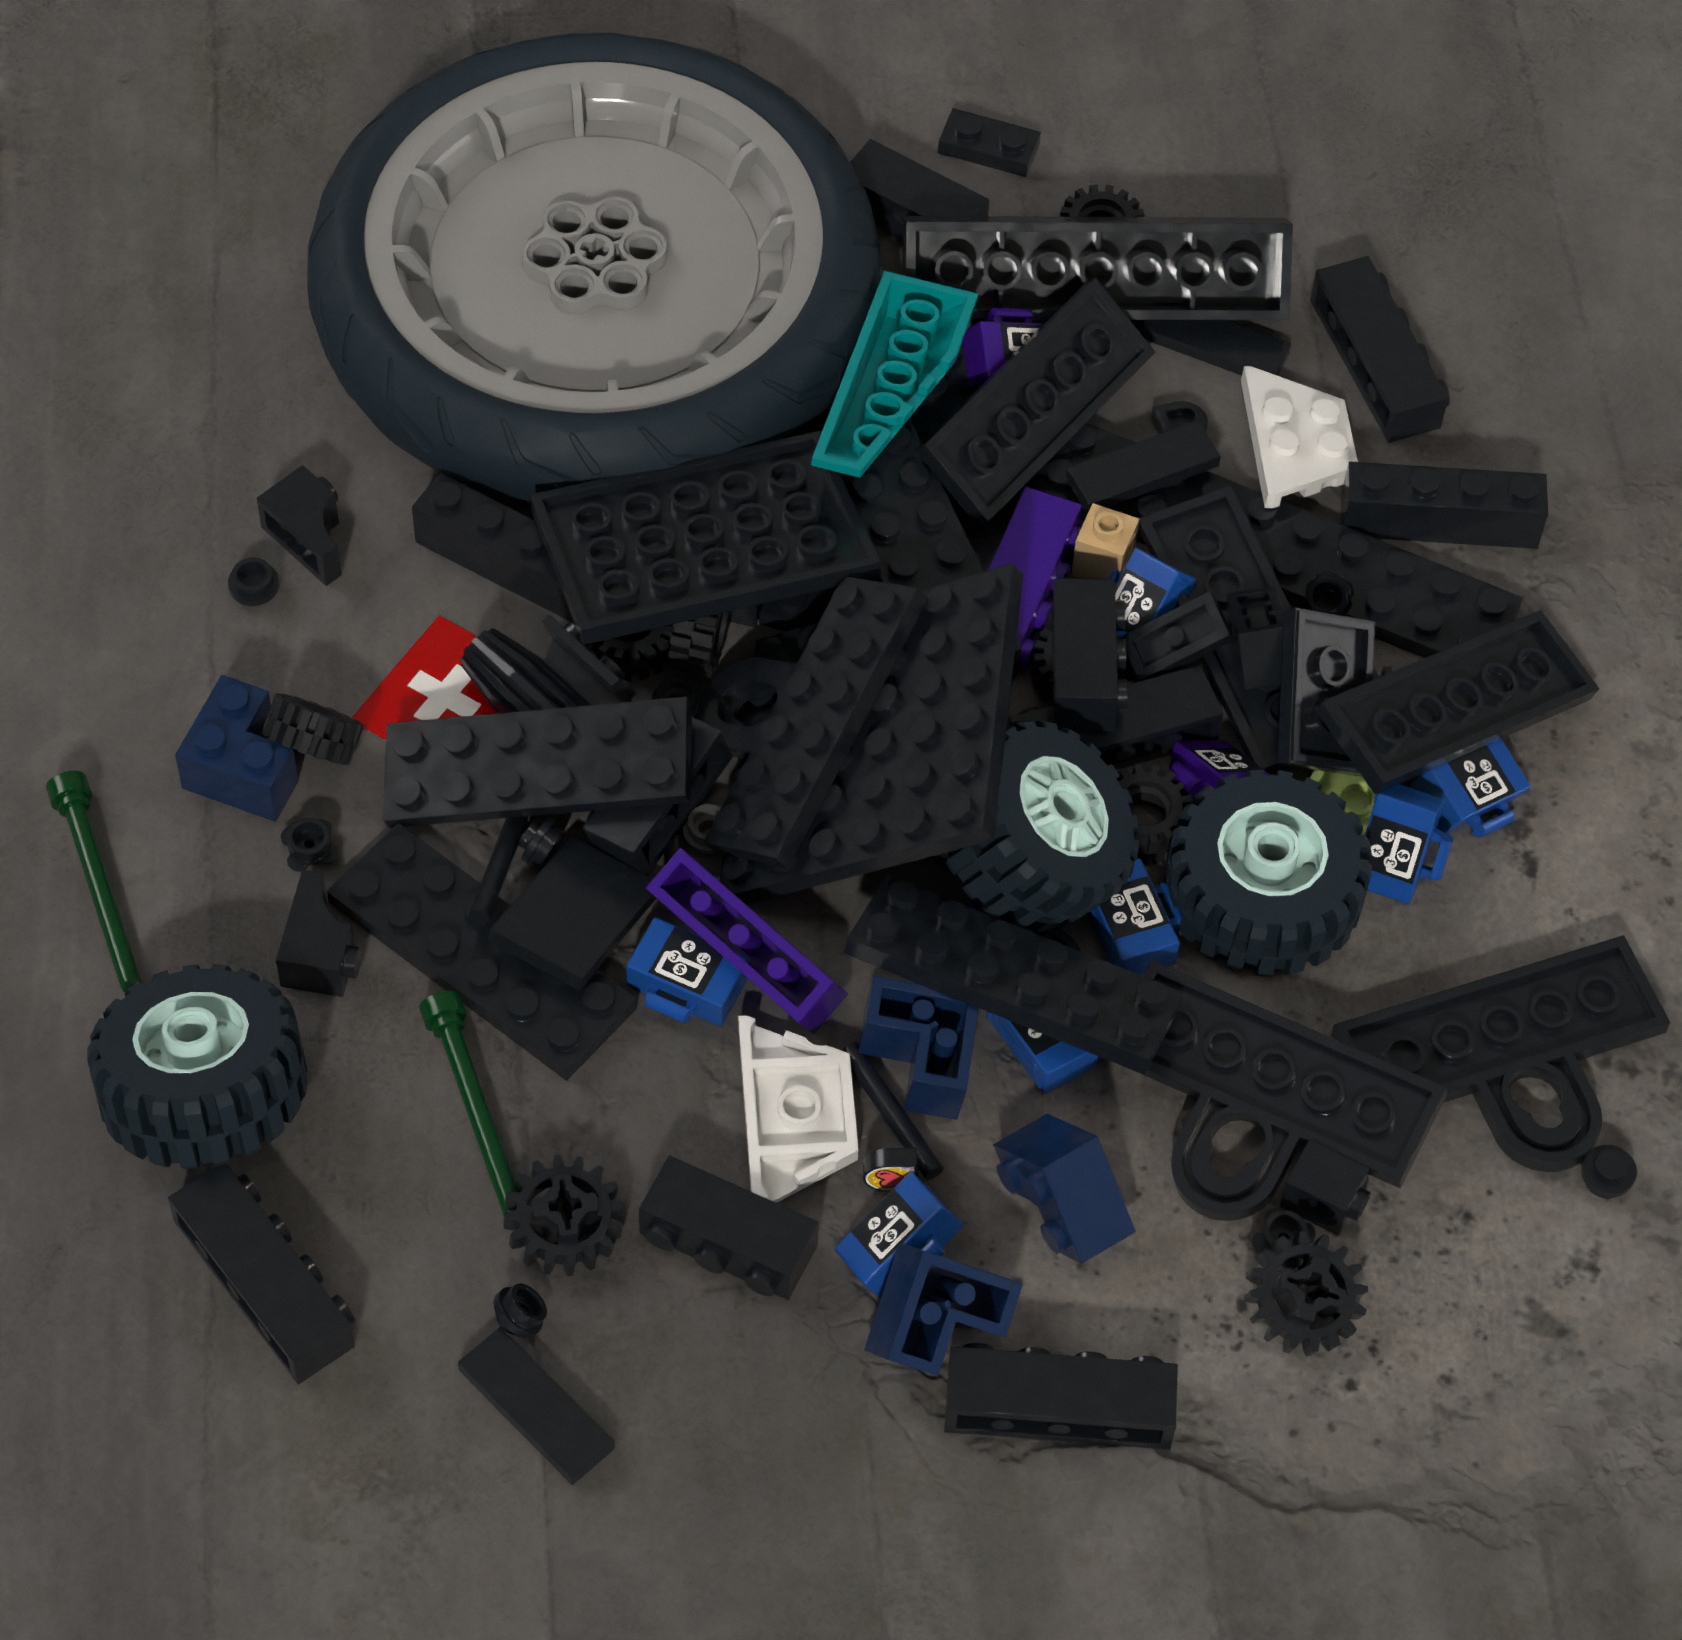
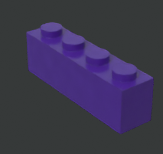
[988,487,1082,686]
[646,848,849,1034]

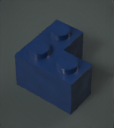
[175,675,298,822]
[858,976,978,1120]
[993,1114,1136,1264]
[864,1242,1023,1376]

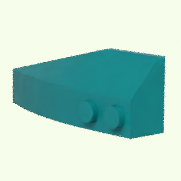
[811,271,978,478]

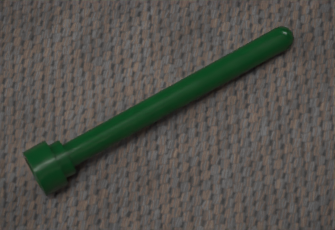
[46,771,142,992]
[419,990,517,1216]

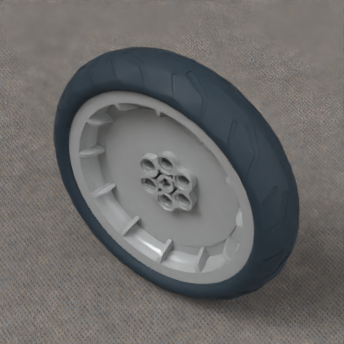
[307,32,882,504]

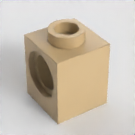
[1071,503,1139,579]

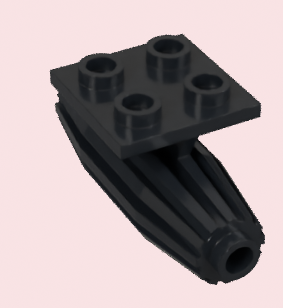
[460,615,636,714]

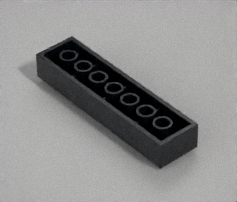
[903,216,1293,320]

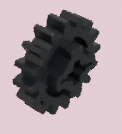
[503,1155,624,1276]
[1244,1231,1368,1356]

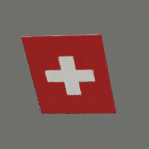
[351,615,497,741]

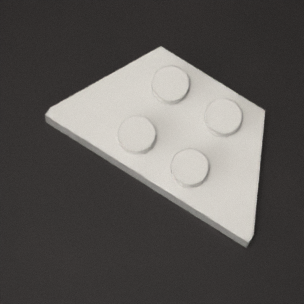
[1241,366,1358,508]
[738,1016,859,1203]

